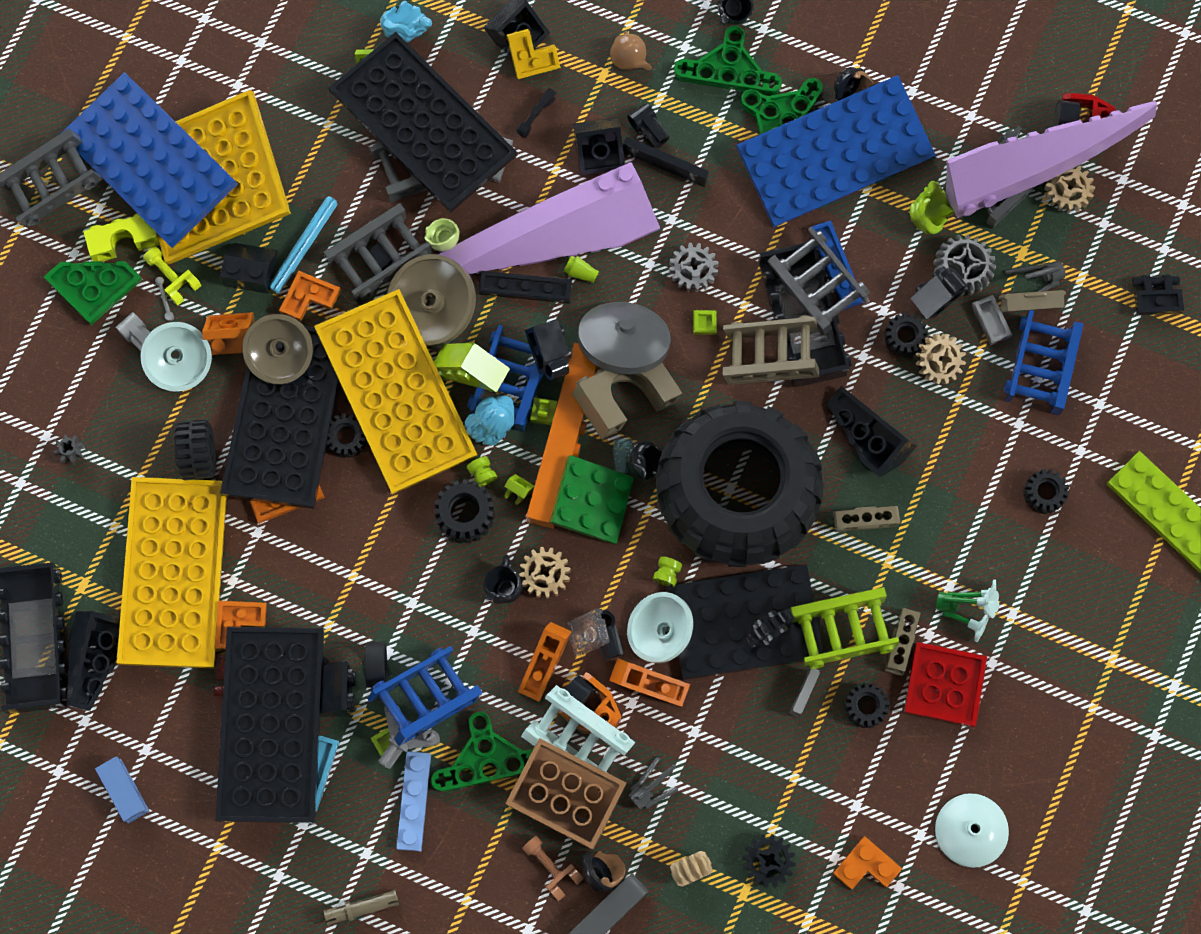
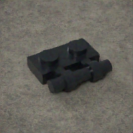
[1132,274,1184,315]

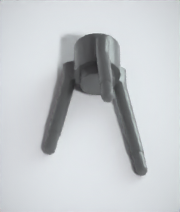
[1005,261,1065,292]
[628,757,678,810]

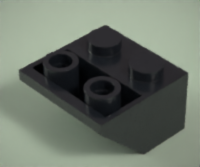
[320,661,356,717]

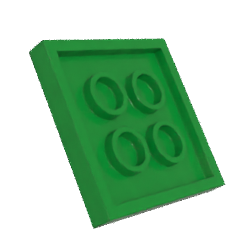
[549,455,634,545]

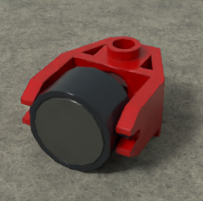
[1054,93,1116,126]

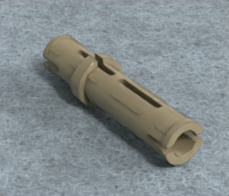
[323,890,399,926]

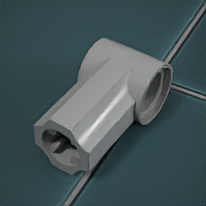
[115,312,150,351]

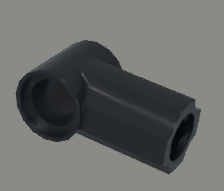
[627,103,670,148]
[593,610,623,660]

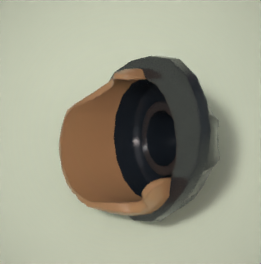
[834,67,873,101]
[582,851,626,891]

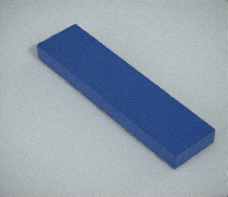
[812,220,864,311]

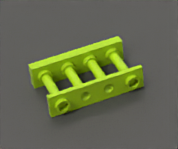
[790,587,899,670]

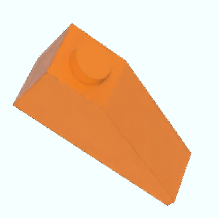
[518,622,572,702]
[609,658,690,707]

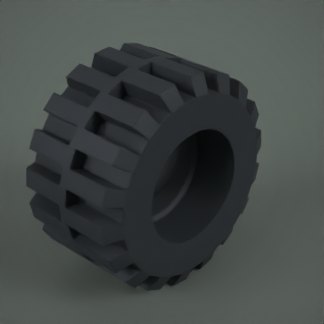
[174,419,216,480]
[434,480,495,544]

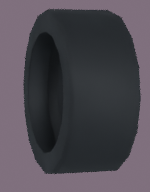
[365,642,387,688]

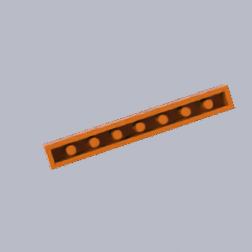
[526,343,602,529]

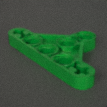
[674,26,782,96]
[741,78,823,135]
[431,712,534,792]

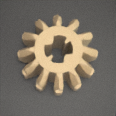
[670,851,713,886]

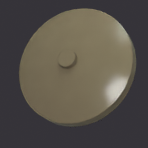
[387,254,476,347]

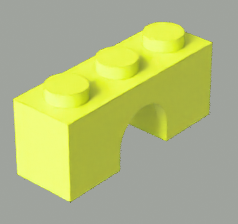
[83,213,160,262]

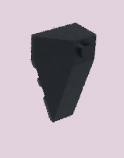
[827,386,917,477]
[67,611,120,711]

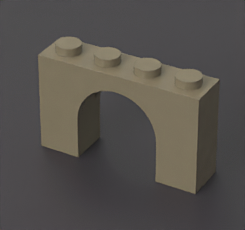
[572,363,682,439]

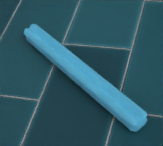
[269,196,337,294]

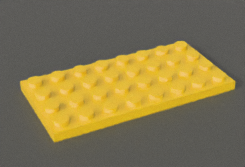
[314,289,477,495]
[117,477,227,669]

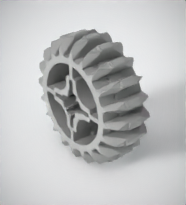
[933,234,996,296]

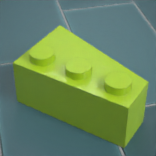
[434,343,510,392]

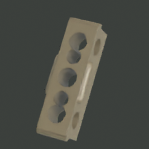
[999,290,1066,312]
[833,506,900,532]
[885,608,921,676]

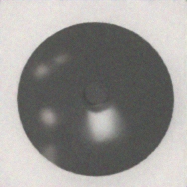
[578,302,671,374]

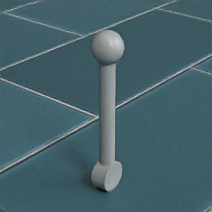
[155,277,174,322]

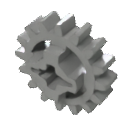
[669,243,718,293]

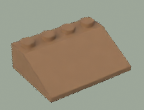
[505,738,626,850]

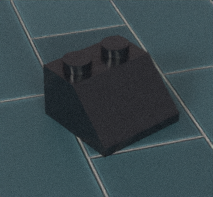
[483,0,550,57]
[573,117,625,175]
[220,242,278,294]

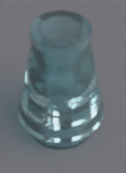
[611,439,634,473]

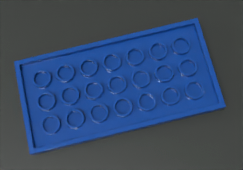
[62,72,238,248]
[736,75,936,228]

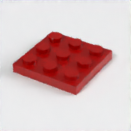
[903,642,987,727]

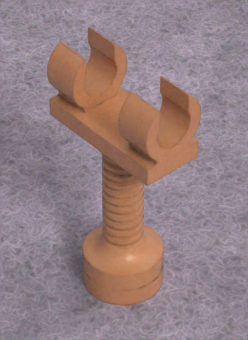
[522,836,583,902]

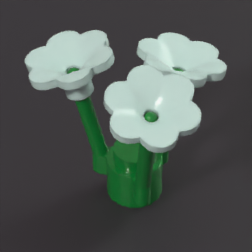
[936,580,999,642]

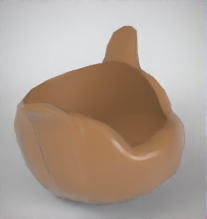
[610,31,651,70]

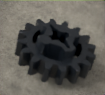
[746,608,795,647]
[742,834,796,888]

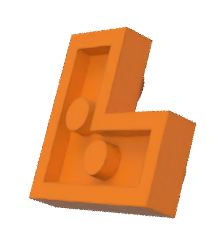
[279,270,341,322]
[215,601,267,650]
[833,836,902,890]

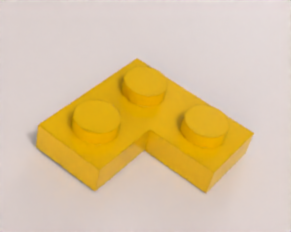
[507,29,561,79]

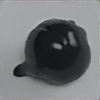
[717,0,754,25]
[629,441,662,481]
[483,555,523,604]

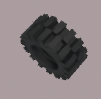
[884,313,928,358]
[327,414,367,458]
[1023,469,1069,514]
[844,683,890,728]

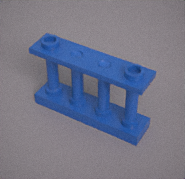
[1003,310,1084,415]
[467,325,543,432]
[367,646,483,747]

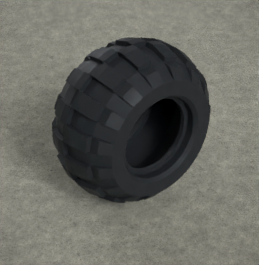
[656,401,824,567]

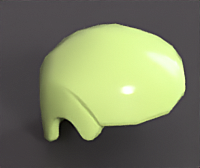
[424,218,459,252]

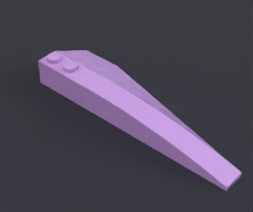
[946,101,1157,218]
[438,162,660,274]

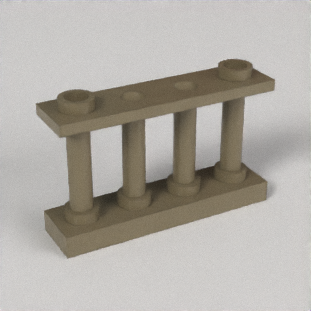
[723,315,819,385]

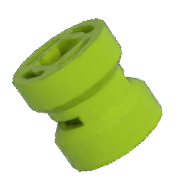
[467,456,498,487]
[652,557,682,587]

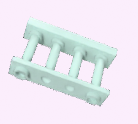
[521,685,635,772]

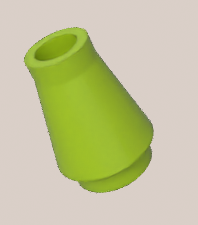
[563,255,599,283]

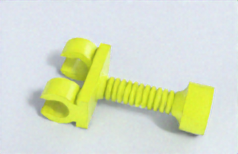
[143,246,202,306]

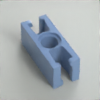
[95,756,150,824]

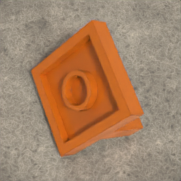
[202,312,254,355]

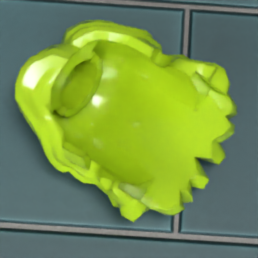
[910,181,954,234]

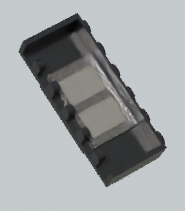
[758,243,852,388]
[0,562,68,714]

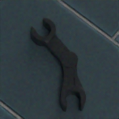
[516,88,557,138]

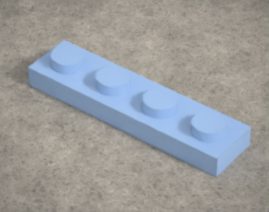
[397,751,431,852]

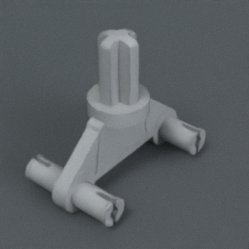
[379,705,440,769]

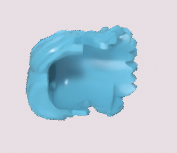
[380,1,432,43]
[465,395,514,446]

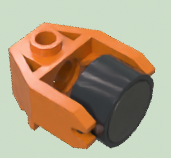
[558,672,621,734]

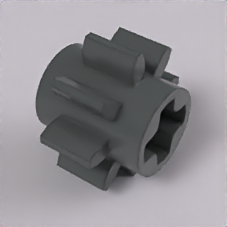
[54,435,85,464]

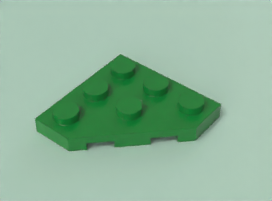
[44,261,142,326]

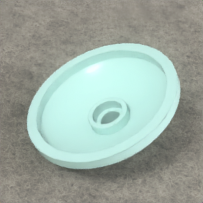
[141,322,212,391]
[627,592,693,663]
[935,794,1009,868]

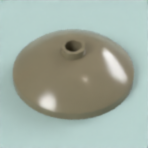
[242,314,313,384]

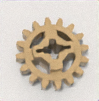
[1044,165,1095,213]
[916,334,966,384]
[519,547,570,599]

